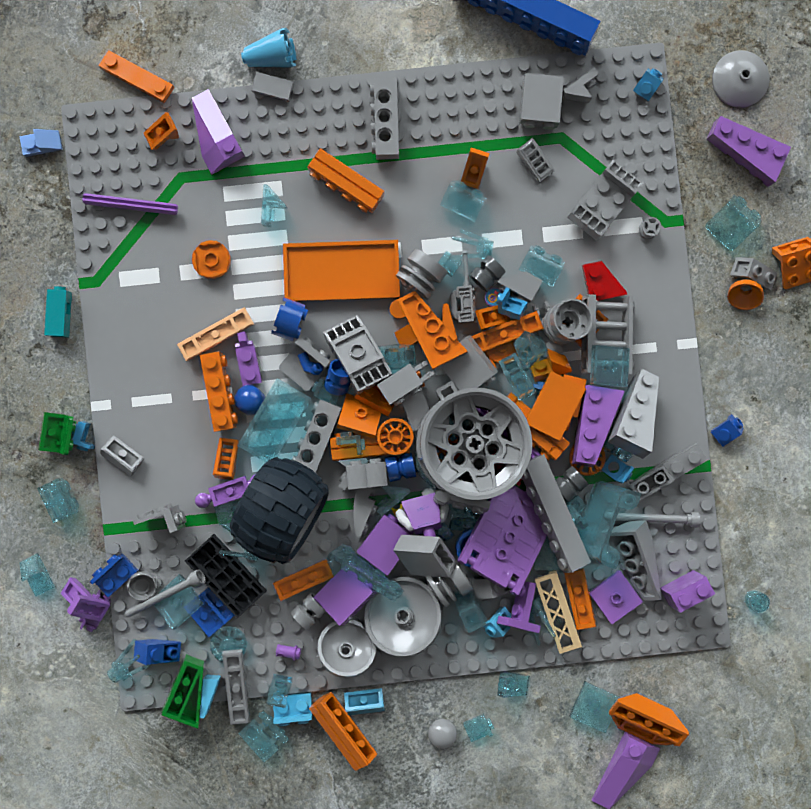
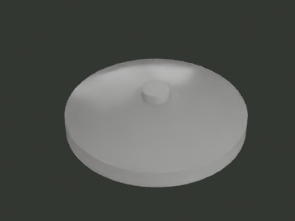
[364,577,442,657]

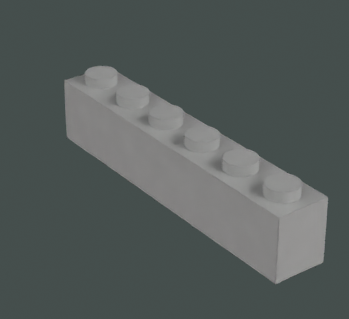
[521,454,591,573]

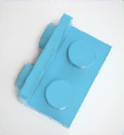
[272,692,313,726]

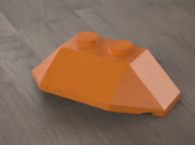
[609,693,689,746]

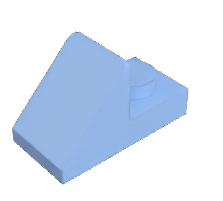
[19,129,63,157]

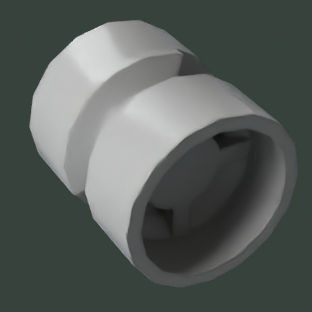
[291,593,326,630]

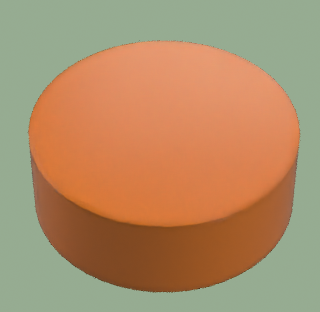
[390,300,406,319]

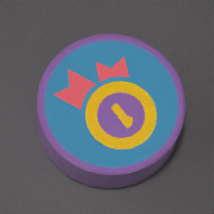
[484,288,503,307]

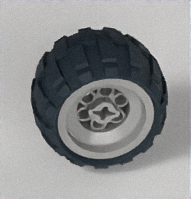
[230,457,329,564]

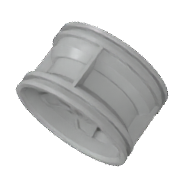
[416,388,532,500]

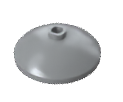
[712,50,770,108]
[317,619,376,677]

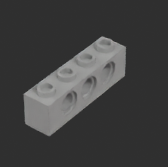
[370,77,399,160]
[292,399,342,473]

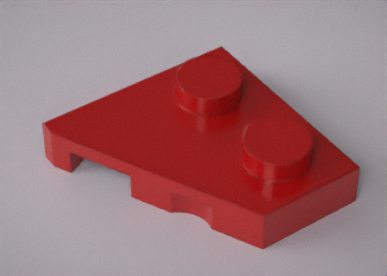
[582,261,627,301]

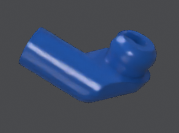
[298,352,323,375]

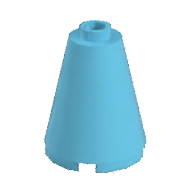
[241,28,297,68]

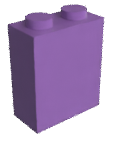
[357,513,415,576]
[313,564,377,626]
[660,570,715,613]

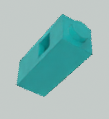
[44,286,72,338]

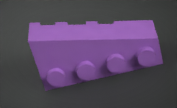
[706,116,791,187]
[572,385,625,467]

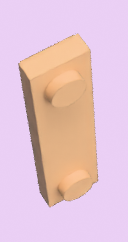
[177,307,255,361]

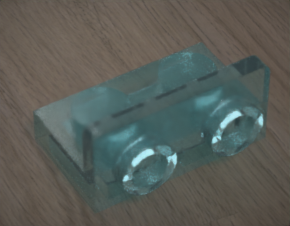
[440,181,486,222]
[519,245,565,287]

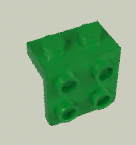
[38,412,76,455]

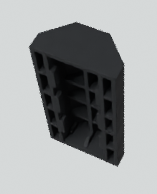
[185,534,267,618]

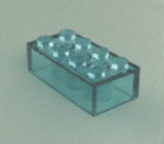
[237,378,313,462]

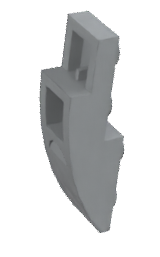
[630,443,708,501]
[353,461,382,537]

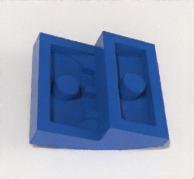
[184,587,235,638]

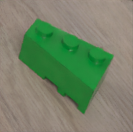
[161,654,204,729]

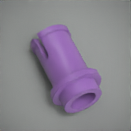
[276,644,301,661]

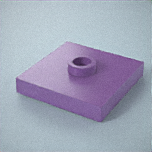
[589,570,643,624]

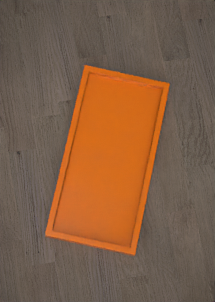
[283,240,400,302]

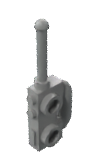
[450,250,476,323]

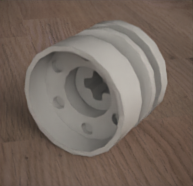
[395,248,448,299]
[543,298,593,345]
[425,562,474,608]

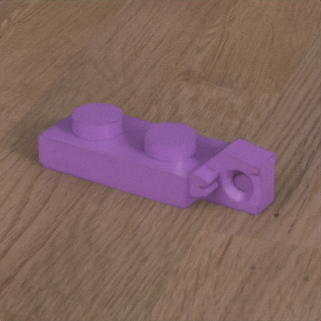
[235,332,262,386]

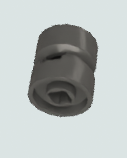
[469,255,506,292]
[556,466,588,502]

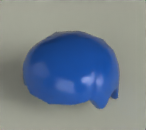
[234,385,265,415]

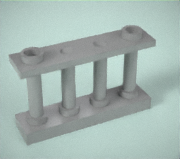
[581,294,635,375]

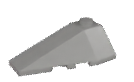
[602,520,662,600]

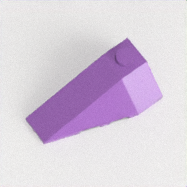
[192,89,245,174]
[592,732,660,809]

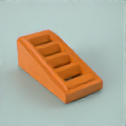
[442,303,458,340]
[213,438,239,480]

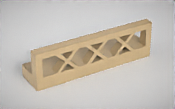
[535,569,582,654]

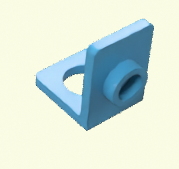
[601,455,634,484]

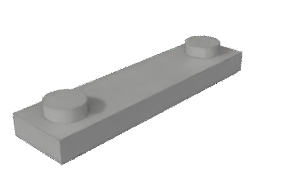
[222,649,250,725]

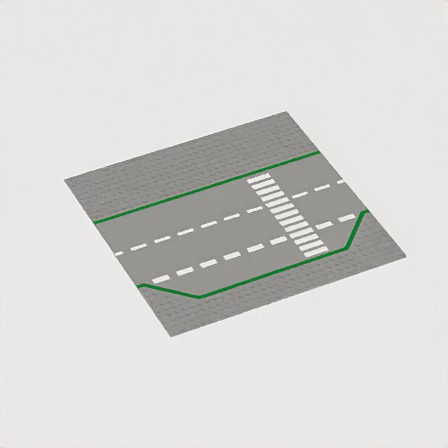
[61,43,731,711]

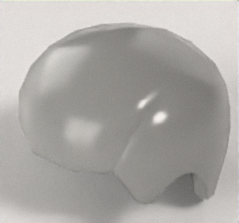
[127,571,157,601]
[428,718,457,749]

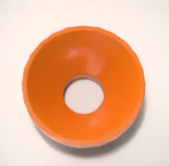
[727,280,764,310]

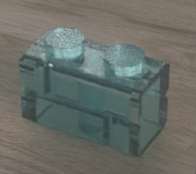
[37,478,79,523]

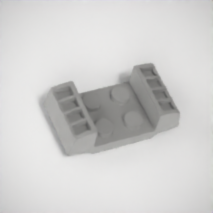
[567,160,643,241]
[323,315,393,395]

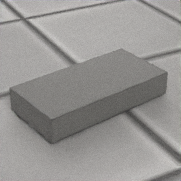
[252,72,294,102]

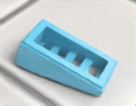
[199,674,221,718]

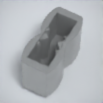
[346,458,388,490]

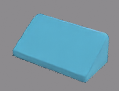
[344,688,385,715]

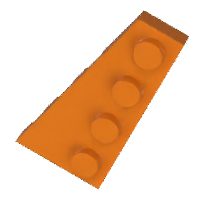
[397,291,468,370]

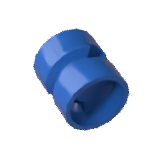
[324,359,351,396]
[385,453,416,482]

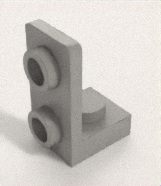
[730,257,777,290]

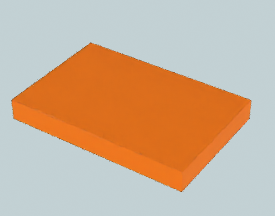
[527,371,586,441]

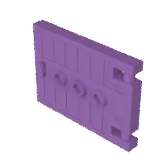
[457,485,547,596]

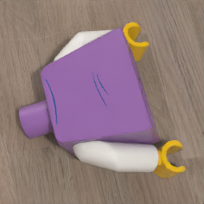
[391,493,450,537]

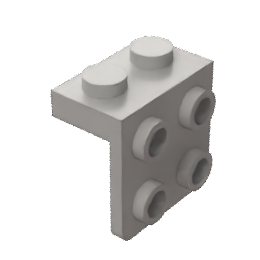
[279,337,331,391]
[133,504,186,533]

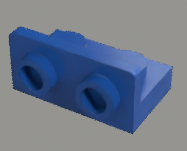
[90,554,138,597]

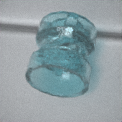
[438,251,462,277]
[745,590,770,612]

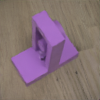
[61,577,110,621]
[497,581,540,633]

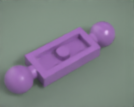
[195,474,256,508]

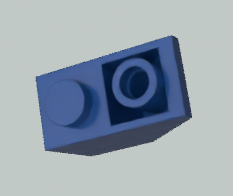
[133,639,181,665]

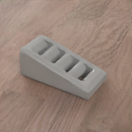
[516,138,555,183]

